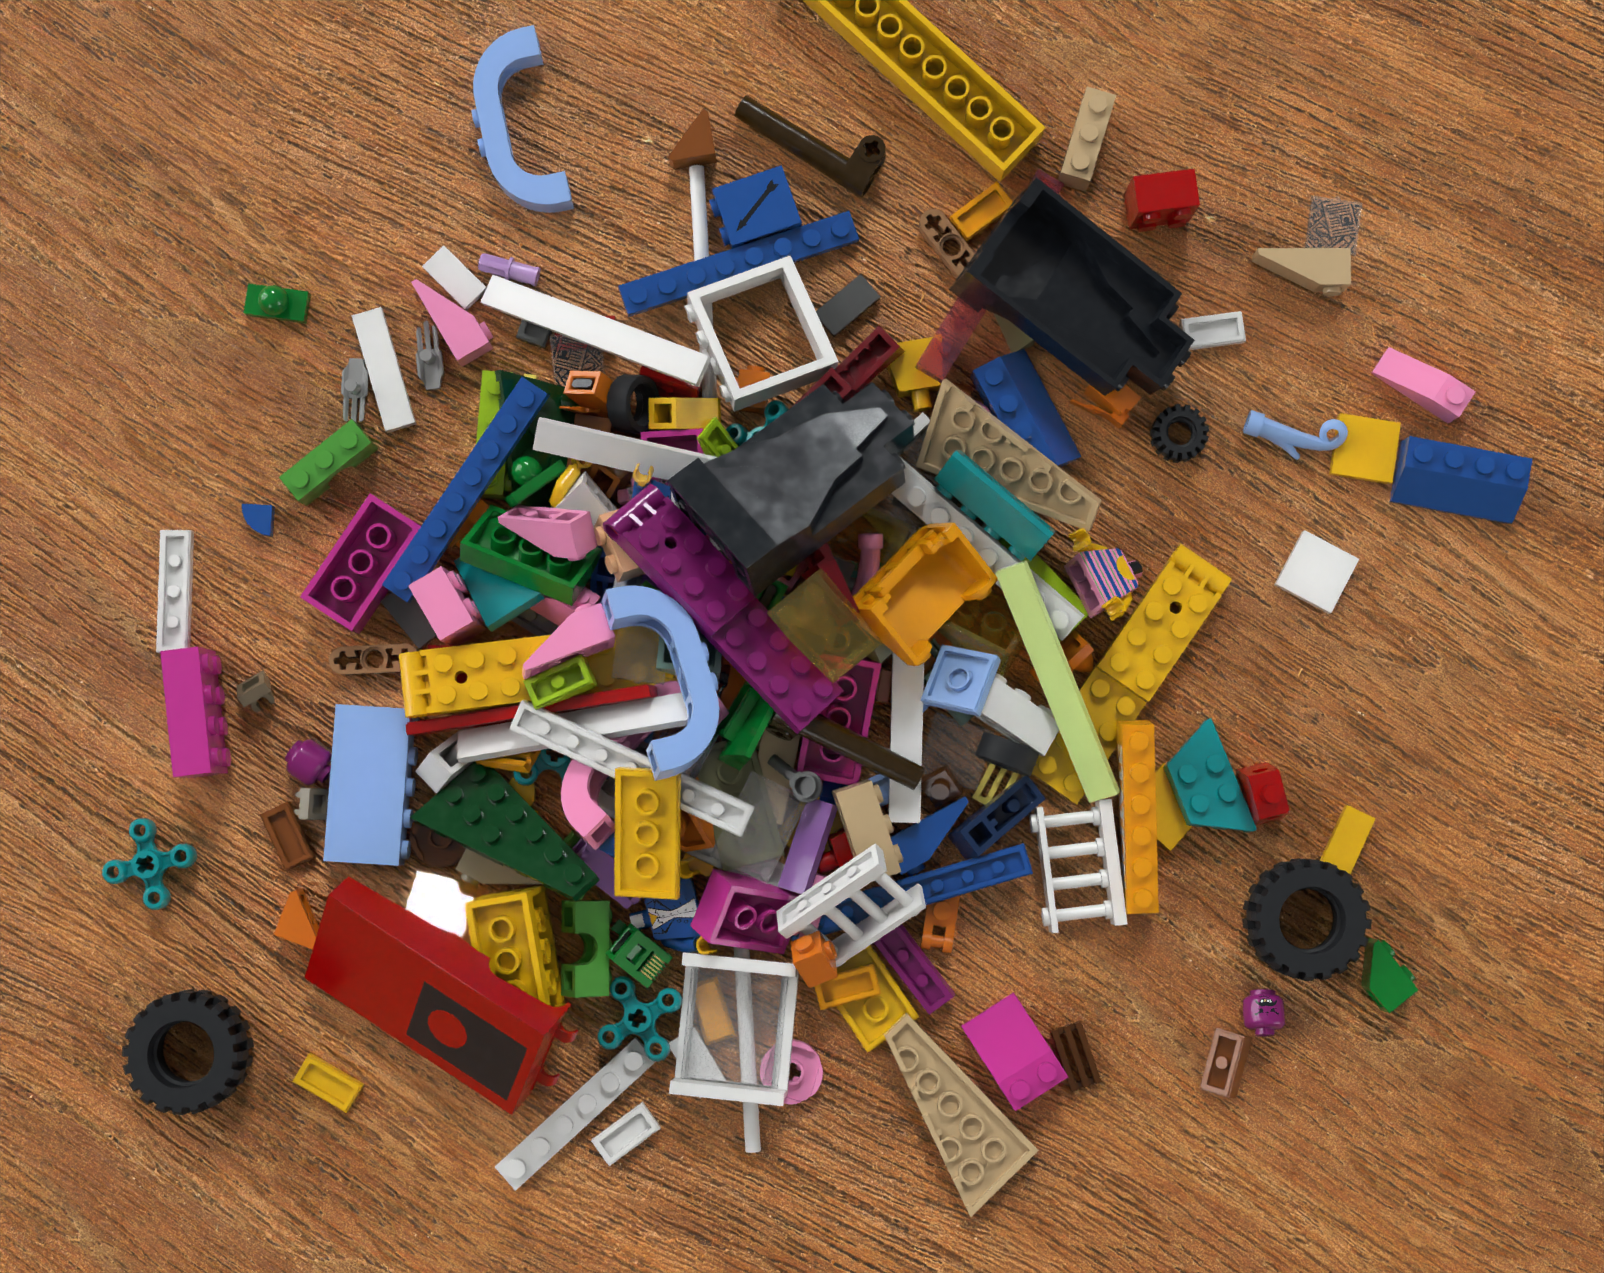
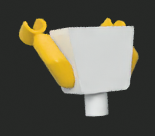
[549,458,617,546]

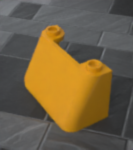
[853,522,998,666]

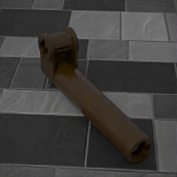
[734,95,886,198]
[766,711,924,790]

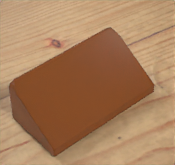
[1200,1028,1252,1099]

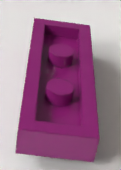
[874,924,955,1015]

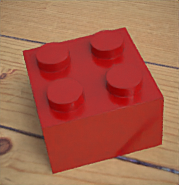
[1124,168,1200,232]

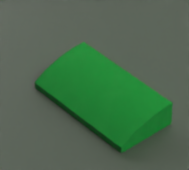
[460,505,602,606]
[718,647,806,771]

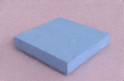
[921,644,1001,717]

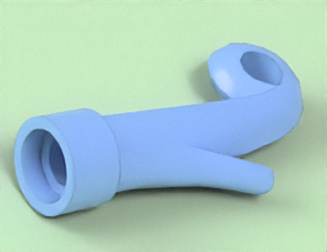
[1243,410,1348,460]

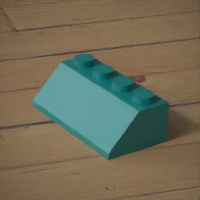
[934,450,1056,561]

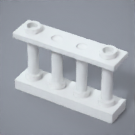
[1029,799,1128,933]
[776,844,926,967]

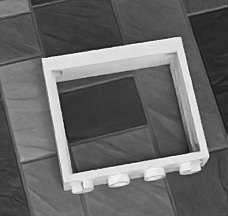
[684,255,839,412]

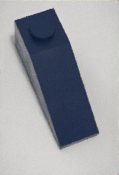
[947,776,1046,860]

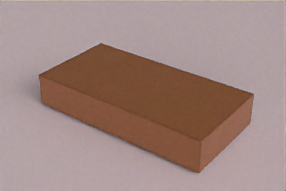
[260,801,316,871]

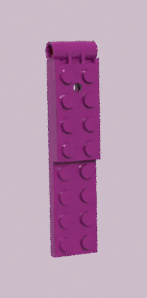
[603,484,844,734]

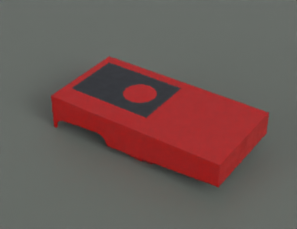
[304,876,579,1115]

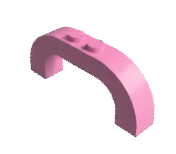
[561,681,729,851]

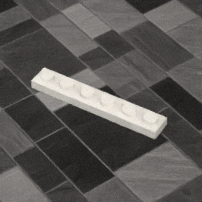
[495,1037,656,1191]

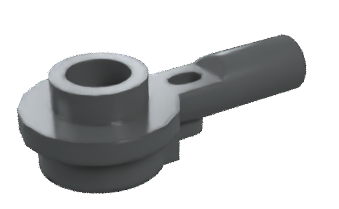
[768,754,823,803]

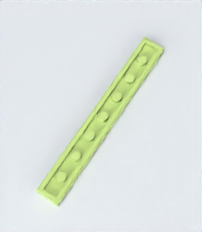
[995,560,1120,803]

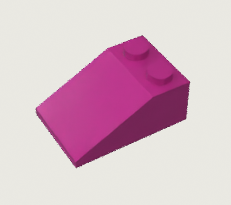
[690,869,801,954]
[961,992,1068,1111]

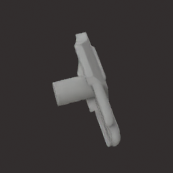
[416,321,444,391]
[341,358,369,423]

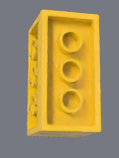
[464,885,565,1007]

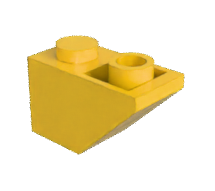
[649,398,721,430]

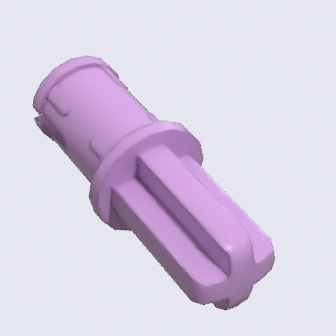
[478,253,541,286]

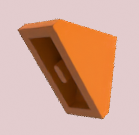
[273,889,319,950]

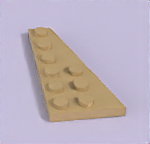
[916,378,1102,531]
[884,1013,1039,1217]

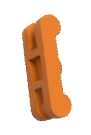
[920,868,960,954]

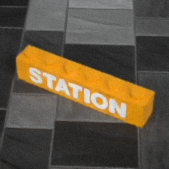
[1117,720,1159,914]

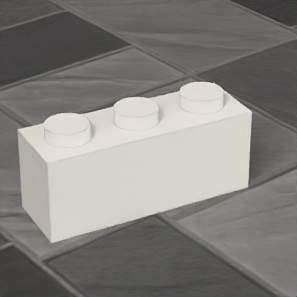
[976,673,1059,756]

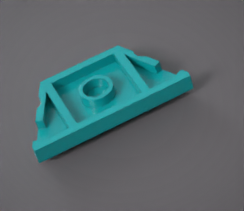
[1163,718,1257,833]

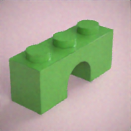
[279,419,378,506]
[561,900,612,998]

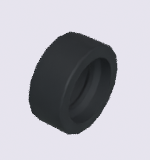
[606,374,660,434]
[975,732,1039,777]

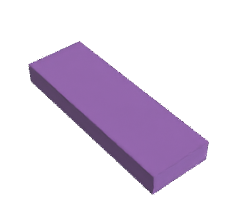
[778,800,837,894]

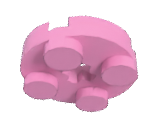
[760,1039,823,1104]

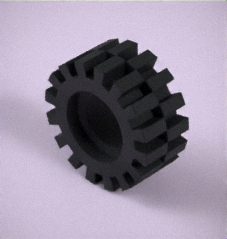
[1150,404,1209,463]

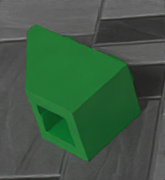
[1361,938,1419,1014]

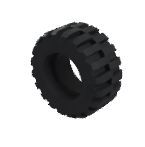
[1242,858,1372,981]
[122,989,254,1115]

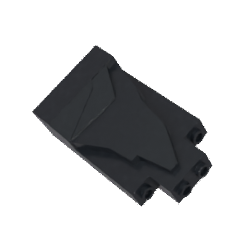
[949,177,1195,396]
[668,382,915,597]

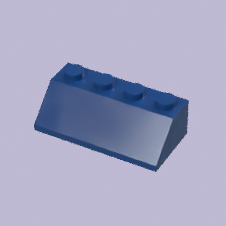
[970,349,1081,468]
[1389,436,1532,524]

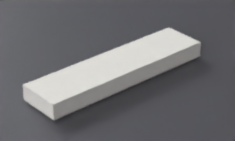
[352,307,416,433]
[156,530,194,654]

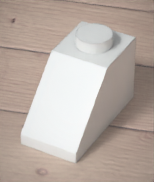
[415,727,474,794]

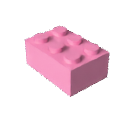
[408,566,487,645]

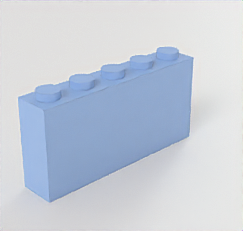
[323,704,420,866]

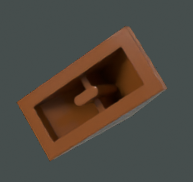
[668,108,717,170]

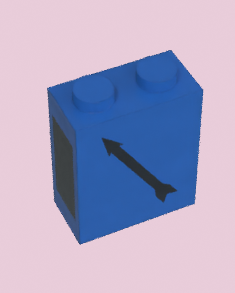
[709,165,802,249]

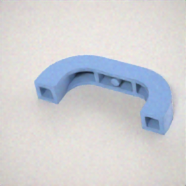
[471,25,574,213]
[602,586,719,781]

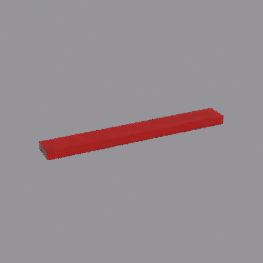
[405,684,658,736]

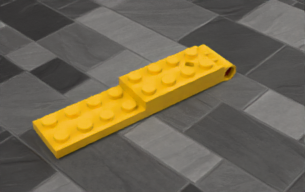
[1032,543,1232,805]
[399,626,678,718]

